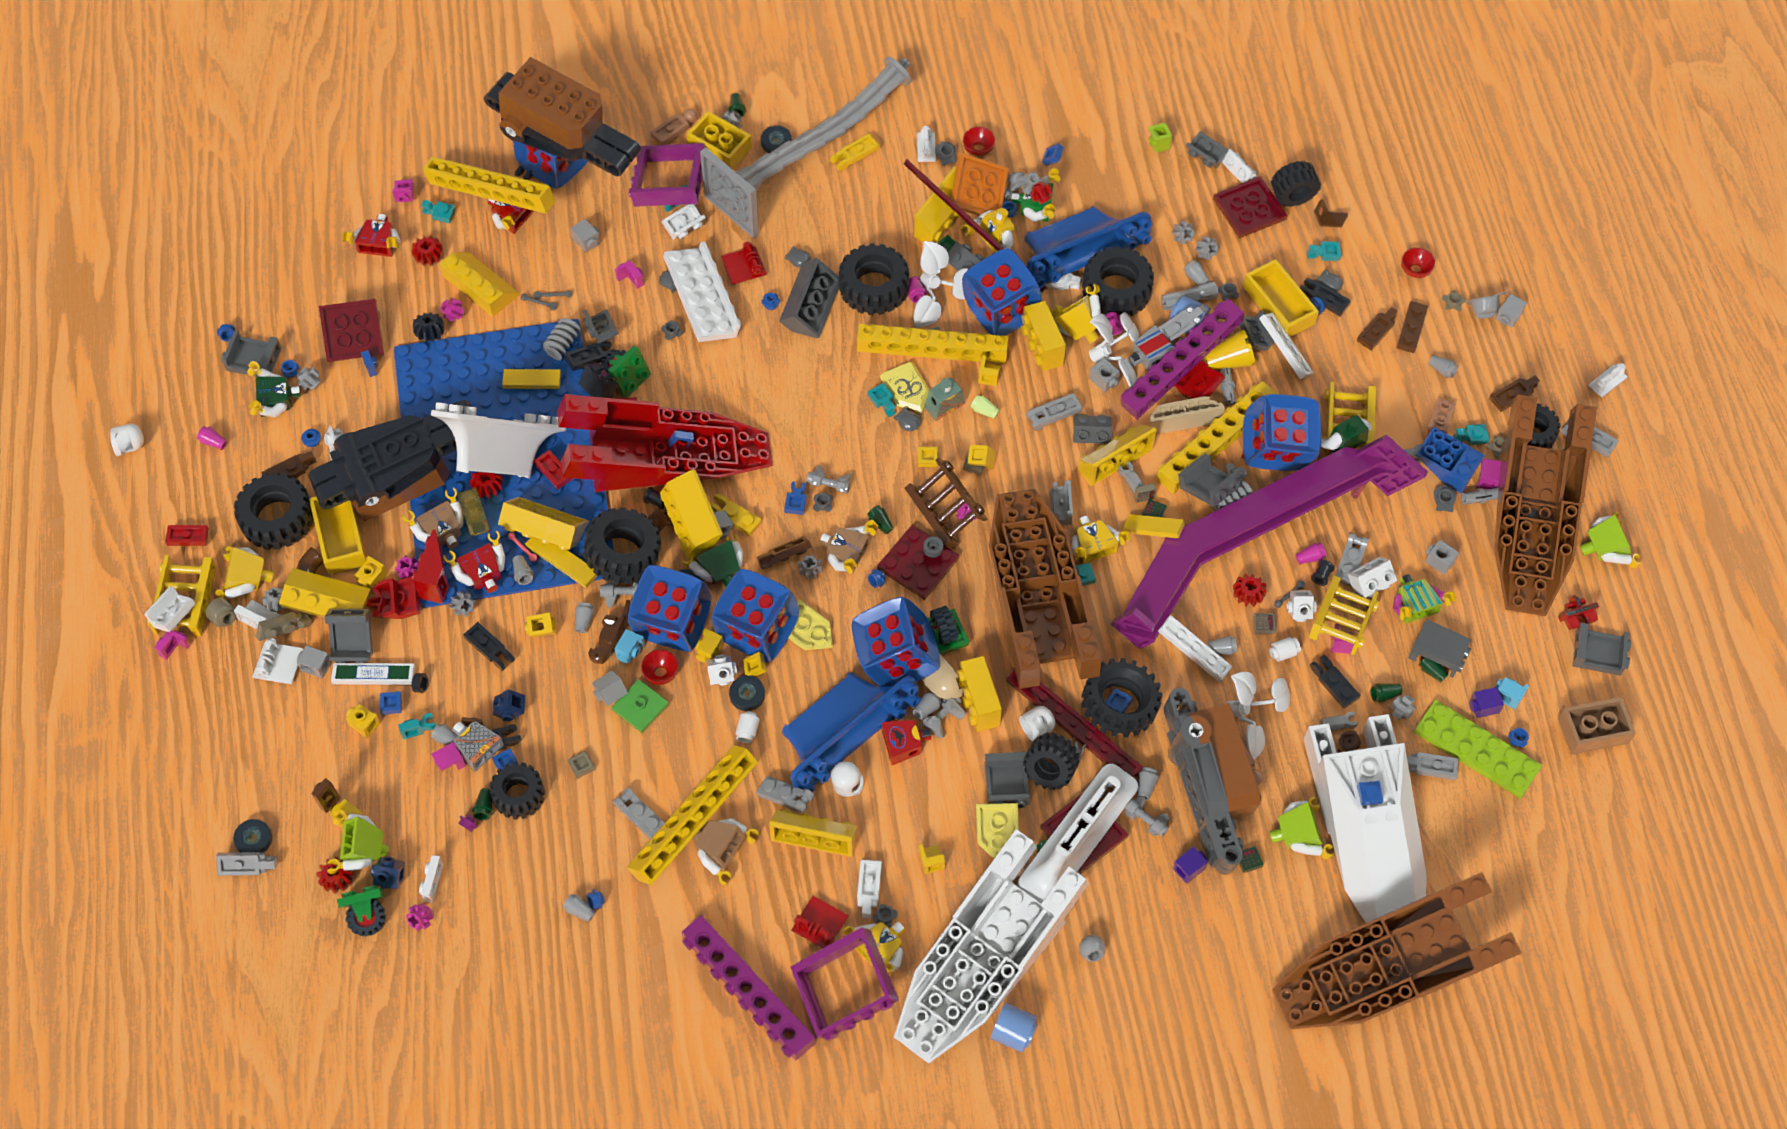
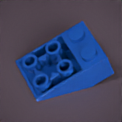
[1416,427,1485,494]

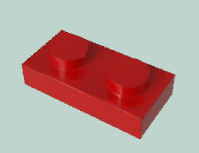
[534,450,573,490]
[165,525,209,546]

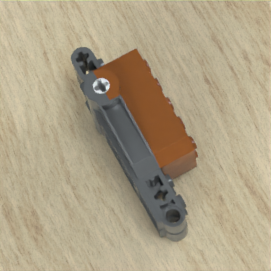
[1163,688,1262,875]

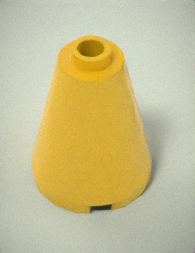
[1202,329,1256,370]

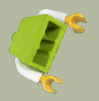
[1580,512,1641,568]
[1270,797,1333,860]
[327,809,389,874]

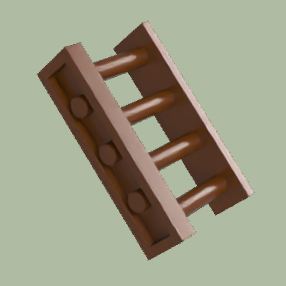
[904,458,988,549]

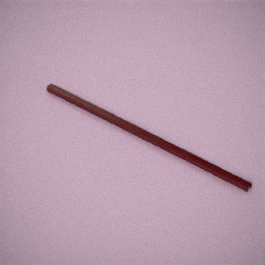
[903,159,1046,292]

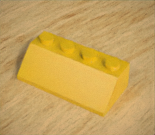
[914,167,959,243]
[439,252,520,317]
[1078,424,1157,487]
[660,469,723,558]
[498,497,589,550]
[279,568,371,618]
[769,810,858,857]

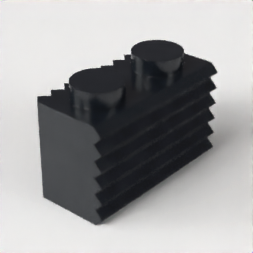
[579,363,618,399]

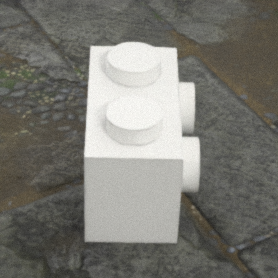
[1347,557,1397,598]

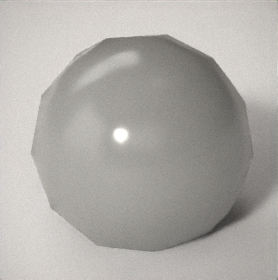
[1079,935,1106,962]

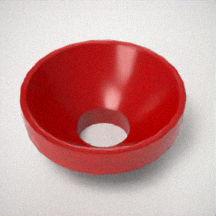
[963,127,995,156]
[1401,248,1435,278]
[641,650,678,685]

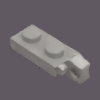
[1158,304,1207,342]
[1407,752,1458,780]
[216,852,278,876]

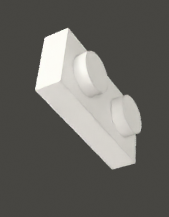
[419,855,443,903]

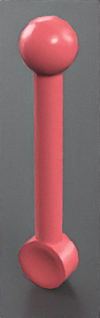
[508,532,537,562]

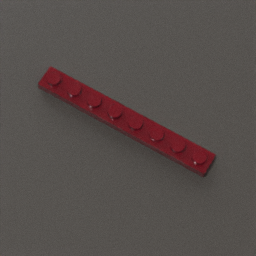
[1006,670,1143,778]

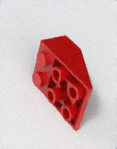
[412,529,449,604]

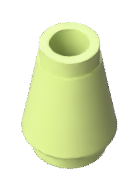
[970,395,1000,419]

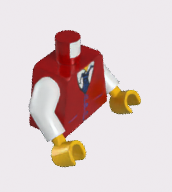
[488,199,534,234]
[342,214,401,257]
[442,531,505,593]

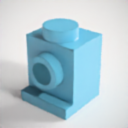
[614,629,645,664]
[1495,677,1529,710]

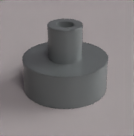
[923,537,943,558]

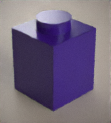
[1469,687,1504,718]
[1173,847,1208,884]

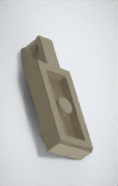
[256,612,312,641]

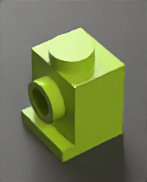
[1149,123,1172,153]

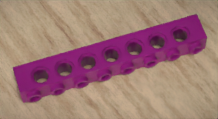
[1121,299,1244,420]
[682,915,815,1061]

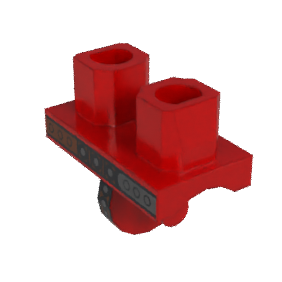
[1558,595,1599,630]

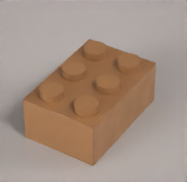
[1557,697,1636,755]

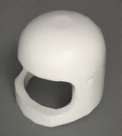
[110,424,144,456]
[1019,706,1055,742]
[831,761,864,797]

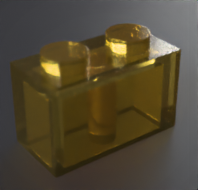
[457,488,490,537]

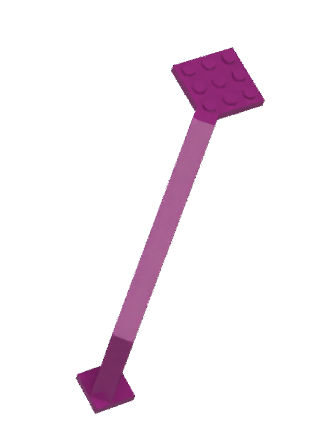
[1111,434,1428,649]

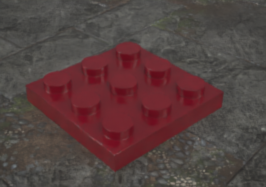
[1213,176,1288,238]
[319,299,384,362]
[877,525,959,600]
[1040,793,1129,874]

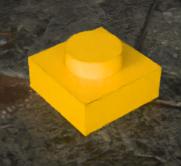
[918,447,937,467]
[743,652,766,677]

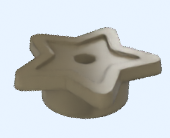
[1442,291,1466,312]
[1486,436,1506,458]

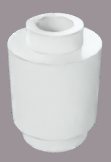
[1269,637,1301,662]
[735,711,760,743]

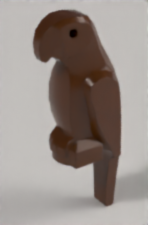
[588,599,631,664]

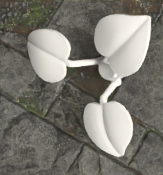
[914,241,968,328]
[1089,312,1139,389]
[1226,672,1290,759]

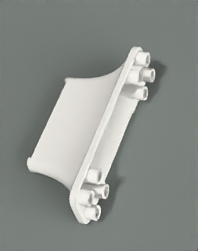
[431,403,566,479]
[1018,764,1138,904]

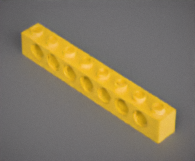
[423,157,556,214]
[857,324,1008,364]
[1157,381,1278,495]
[627,745,758,885]

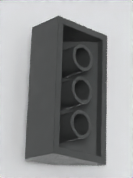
[779,258,839,338]

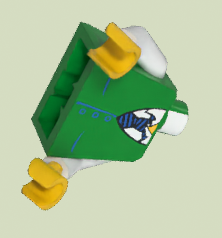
[1011,168,1060,222]

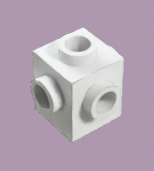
[1287,590,1317,622]
[706,655,737,685]

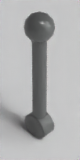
[534,290,572,299]
[521,294,557,310]
[1274,581,1305,608]

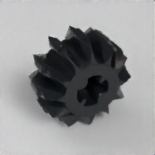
[413,312,445,342]

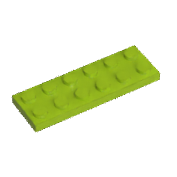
[1414,699,1543,799]

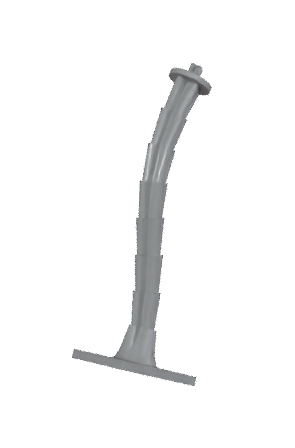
[700,56,912,238]

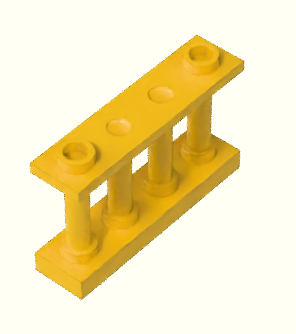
[1323,382,1376,456]
[147,555,217,637]
[1309,575,1380,655]

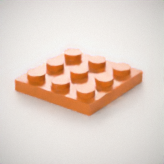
[951,153,1009,216]

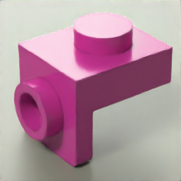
[393,179,414,202]
[615,260,644,289]
[155,630,190,660]

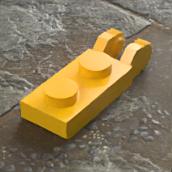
[830,133,880,171]
[709,494,762,536]

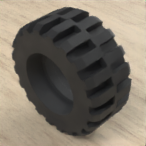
[839,243,909,315]
[1082,246,1154,316]
[234,473,313,550]
[584,507,661,584]

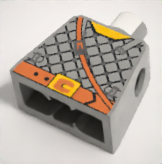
[452,721,504,772]

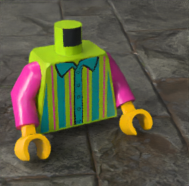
[1393,574,1457,624]

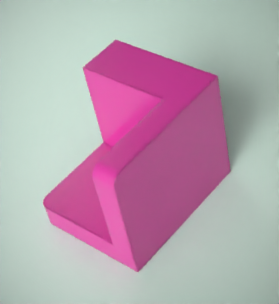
[1477,459,1501,489]
[1331,624,1354,654]
[431,742,465,771]

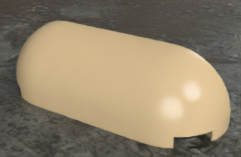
[1150,397,1225,433]
[921,653,963,699]

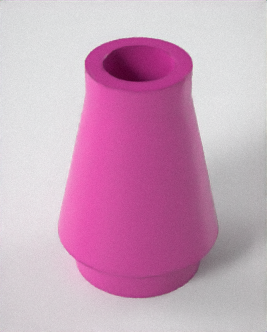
[909,276,927,304]
[197,426,228,450]
[1295,542,1326,565]

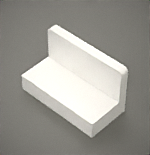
[234,600,281,629]

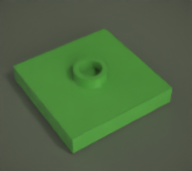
[611,679,669,733]

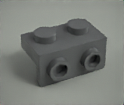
[1186,131,1229,169]
[948,242,985,271]
[583,310,619,344]
[1239,311,1275,351]
[1073,414,1112,444]

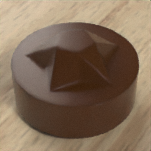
[1339,731,1361,752]

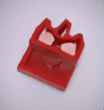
[1174,361,1225,399]
[366,576,421,619]

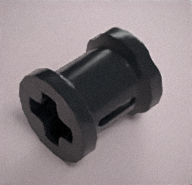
[643,487,665,509]
[1311,560,1335,586]

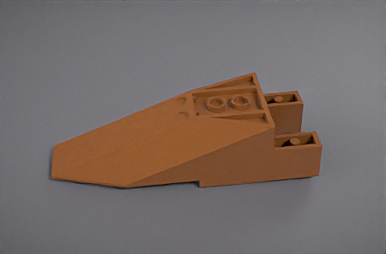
[1494,395,1597,616]
[989,489,1102,689]
[1272,872,1522,1029]

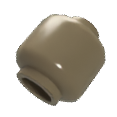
[206,598,236,627]

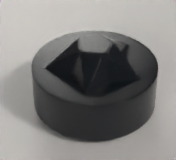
[411,673,429,693]

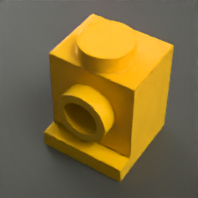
[355,556,387,591]
[525,612,557,638]
[696,629,724,663]
[346,704,381,738]

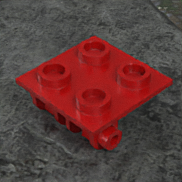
[721,242,767,285]
[791,896,849,948]

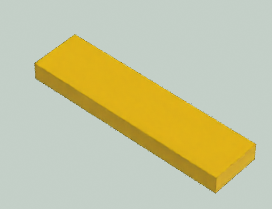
[525,537,597,588]

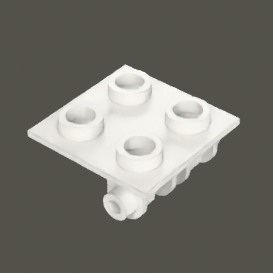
[252,638,304,685]

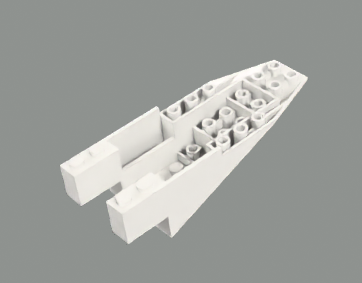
[1303,714,1427,923]
[894,829,1089,1063]

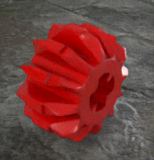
[411,235,443,266]
[470,471,504,499]
[1233,573,1267,607]
[317,856,354,894]

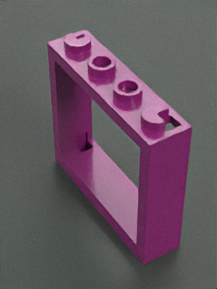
[629,143,705,207]
[790,927,899,1040]

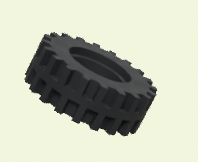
[1081,658,1162,738]

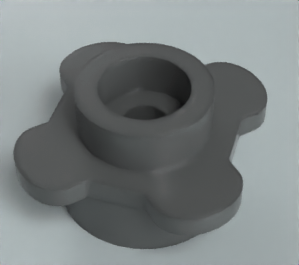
[1218,283,1239,301]
[661,321,683,340]
[813,493,833,512]
[873,904,898,928]

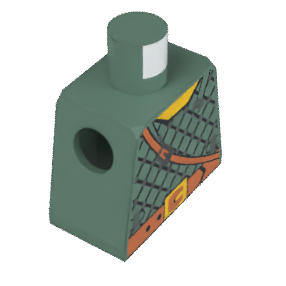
[925,377,965,421]

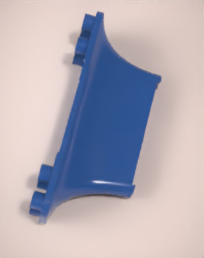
[1025,206,1152,289]
[782,672,921,793]

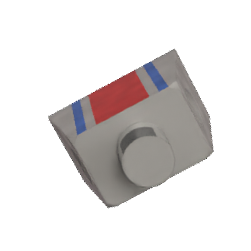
[1128,325,1174,370]

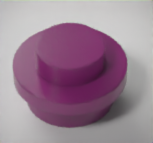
[458,814,478,832]

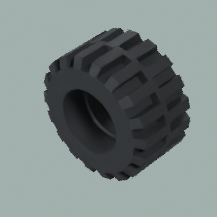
[1271,161,1321,207]
[1507,403,1561,449]
[1023,733,1080,790]
[490,762,545,820]

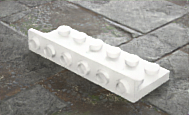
[663,241,741,342]

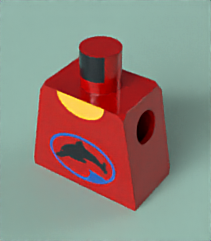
[882,720,932,766]

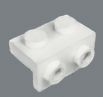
[662,204,706,240]
[145,586,196,632]

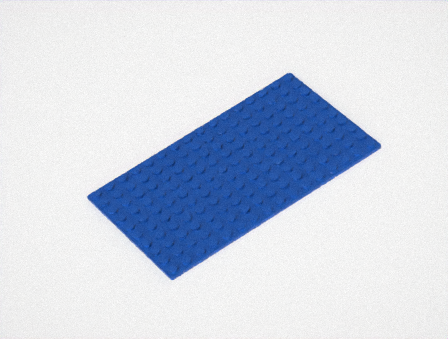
[394,319,614,608]

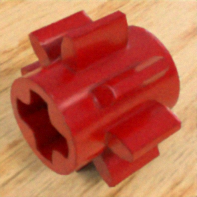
[1030,181,1053,204]

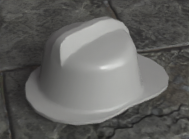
[1466,291,1508,319]

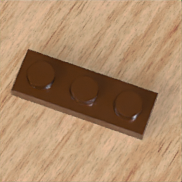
[1396,301,1428,353]

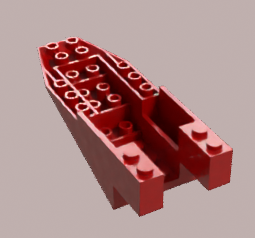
[557,394,772,492]

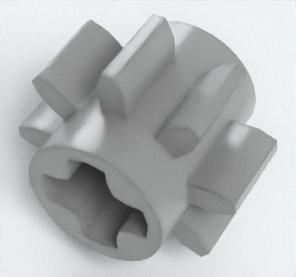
[721,110,742,129]
[1171,221,1195,244]
[1195,236,1219,260]
[297,367,321,390]
[798,554,822,580]
[263,587,285,612]
[449,592,476,617]
[1390,694,1416,720]

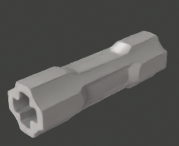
[1161,281,1219,311]

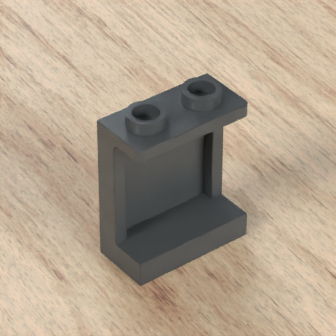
[222,331,282,377]
[1178,454,1241,507]
[325,609,373,663]
[1408,619,1471,678]
[1572,623,1631,676]
[984,752,1030,808]

